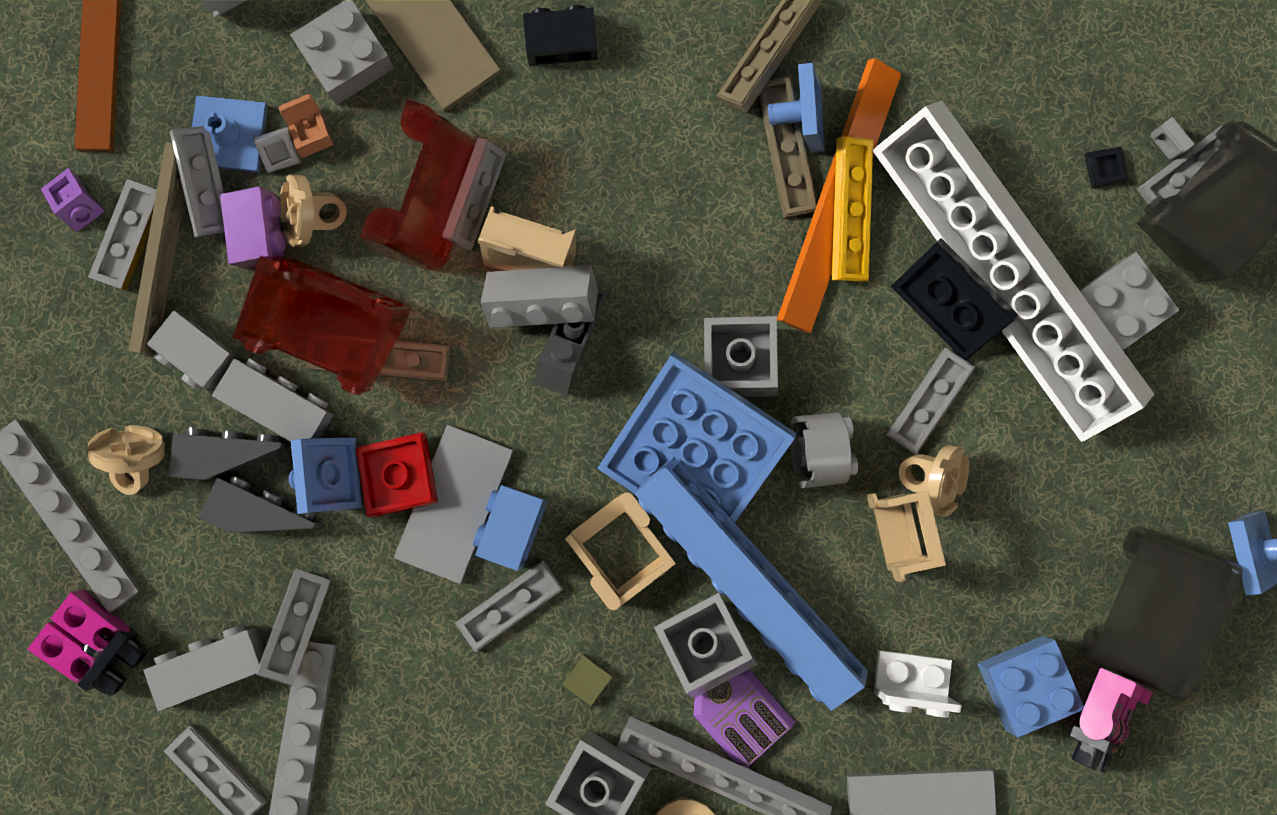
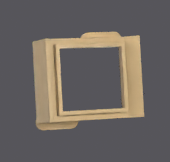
[477,206,576,271]
[867,491,946,582]
[565,493,676,610]

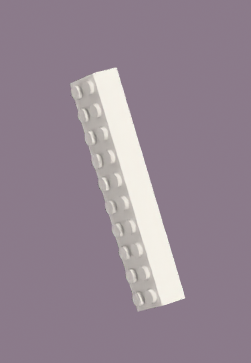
[872,101,1154,442]

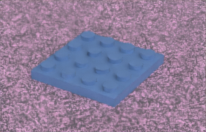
[597,352,797,523]

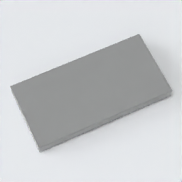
[394,425,514,584]
[847,769,996,815]

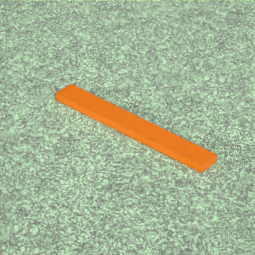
[777,58,902,333]

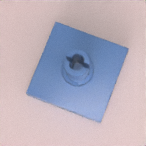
[768,62,825,153]
[192,96,268,173]
[289,437,363,514]
[1228,510,1277,596]

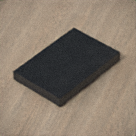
[890,238,1018,361]

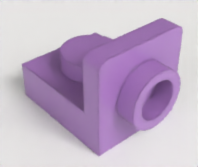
[41,168,104,232]

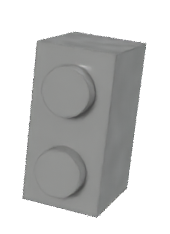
[147,310,240,391]

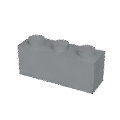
[480,265,598,328]
[212,358,334,441]
[143,624,265,711]

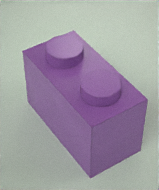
[220,186,286,269]

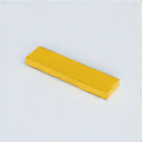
[832,136,873,282]

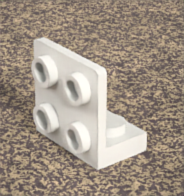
[873,650,962,718]

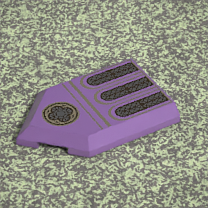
[693,670,795,767]

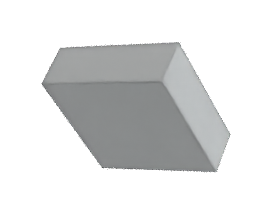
[1150,117,1195,160]
[254,127,301,173]

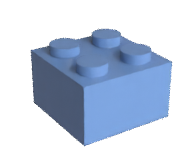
[473,485,548,571]
[977,636,1084,738]

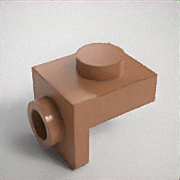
[279,94,334,158]

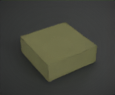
[562,654,613,706]

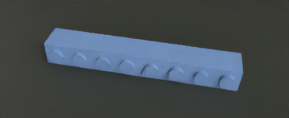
[634,456,868,711]

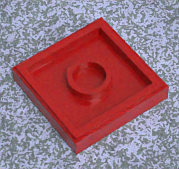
[356,432,438,518]

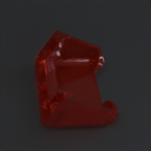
[360,99,476,271]
[232,256,412,395]

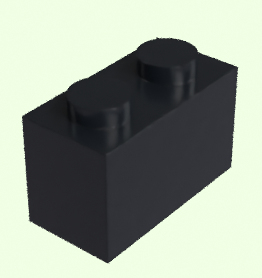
[523,5,598,66]

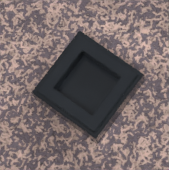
[1084,146,1129,188]

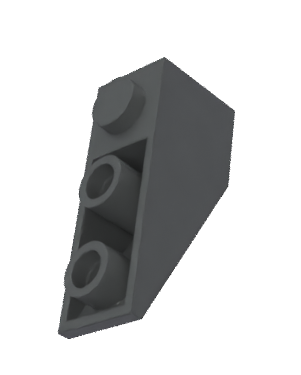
[534,289,607,396]
[168,428,290,481]
[198,475,323,533]

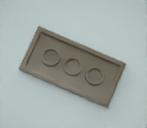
[365,0,501,112]

